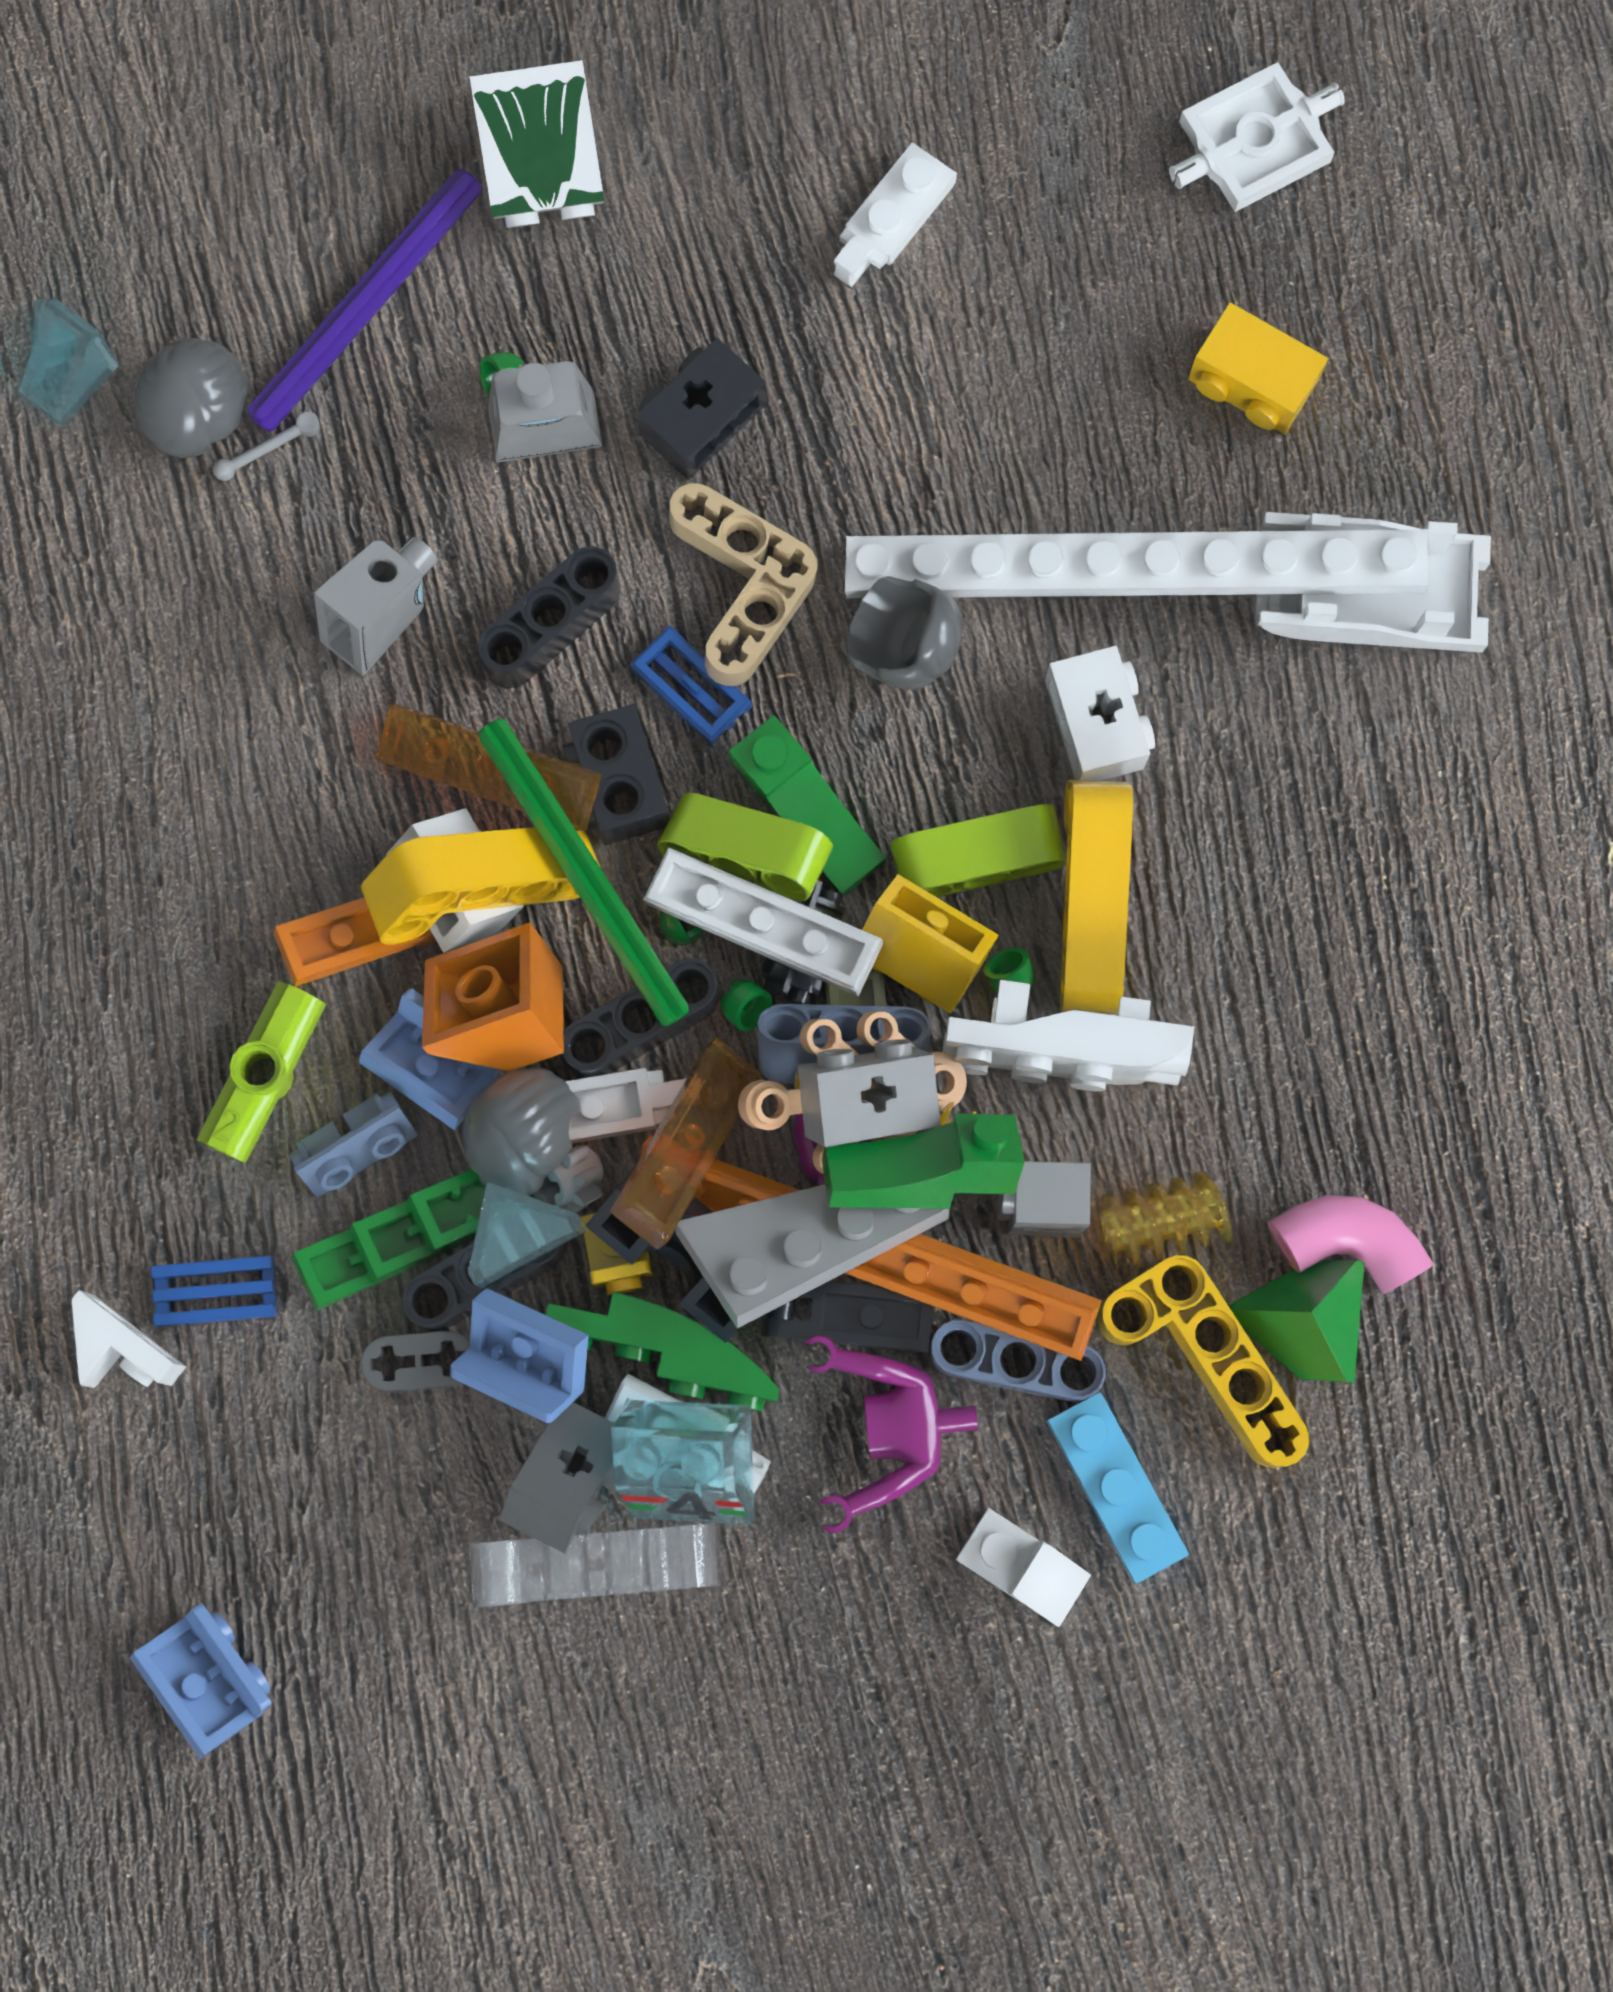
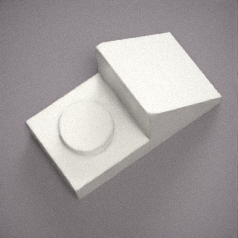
[72,1290,186,1388]
[955,1508,1091,1627]

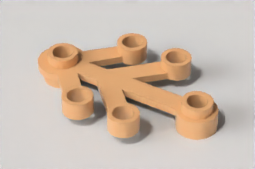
[738,1011,967,1174]

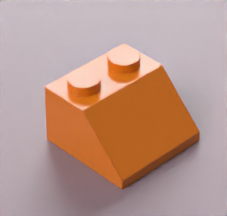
[422,922,564,1072]

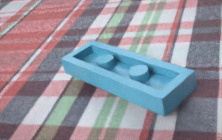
[1046,1392,1189,1584]

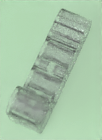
[469,1523,719,1608]

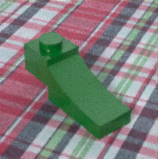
[729,715,886,897]
[822,1114,1025,1209]

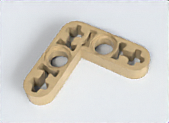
[669,483,818,686]

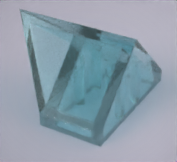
[18,298,119,426]
[468,1182,588,1289]

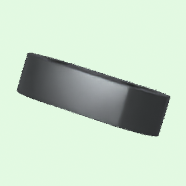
[361,1331,470,1392]

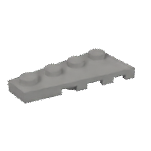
[675,1184,950,1328]

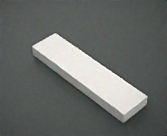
[643,847,883,996]

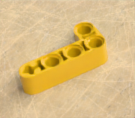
[1060,780,1133,1015]
[360,824,601,945]
[1097,1255,1309,1468]

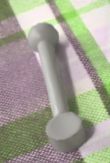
[213,411,320,481]

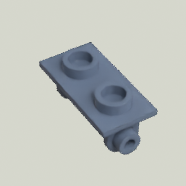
[289,1091,419,1198]

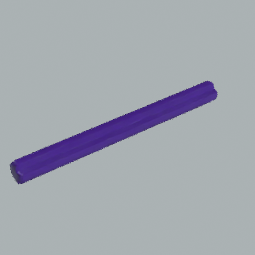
[247,169,482,432]

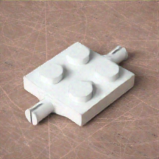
[1169,62,1345,212]

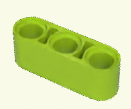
[657,792,833,901]
[890,804,1066,897]

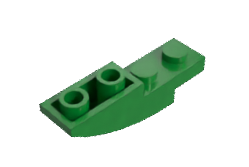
[546,1292,780,1412]

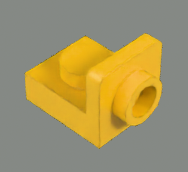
[580,1214,654,1296]

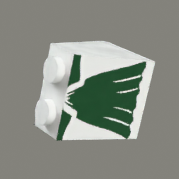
[470,60,604,228]

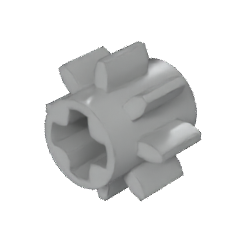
[534,1145,603,1217]

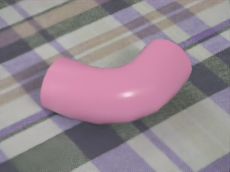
[1268,1195,1434,1295]

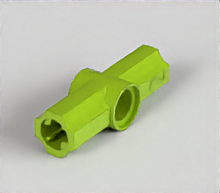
[197,980,326,1164]

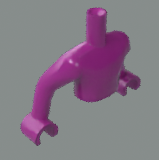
[804,1335,978,1533]

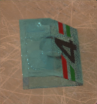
[611,1400,755,1525]

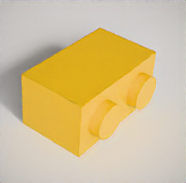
[1188,302,1329,435]
[862,874,999,1014]

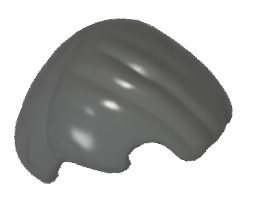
[134,338,249,458]
[846,576,962,690]
[462,1067,579,1199]

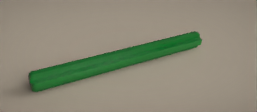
[478,718,689,1026]

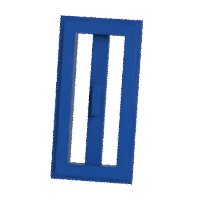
[629,625,752,747]
[151,1256,278,1327]

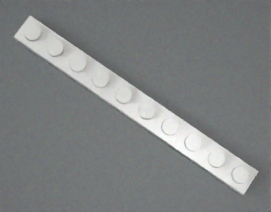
[845,529,1429,598]

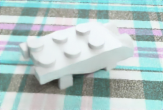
[1255,512,1491,652]
[942,980,1194,1091]

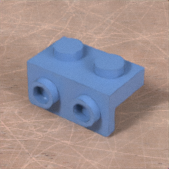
[359,988,500,1130]
[450,1288,589,1423]
[129,1603,272,1759]

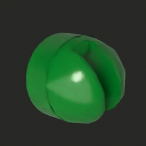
[479,352,525,396]
[659,911,705,946]
[984,947,1035,994]
[720,979,772,1031]

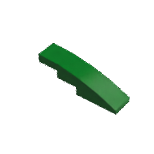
[291,1169,542,1312]

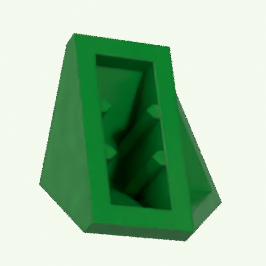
[1228,1260,1364,1383]

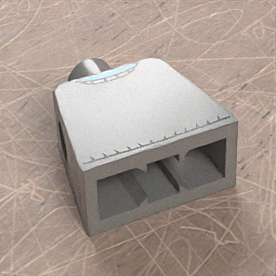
[488,361,602,463]
[314,537,437,676]

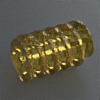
[1098,1171,1232,1270]

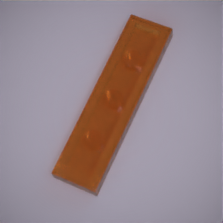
[375,704,602,831]
[610,1037,761,1249]

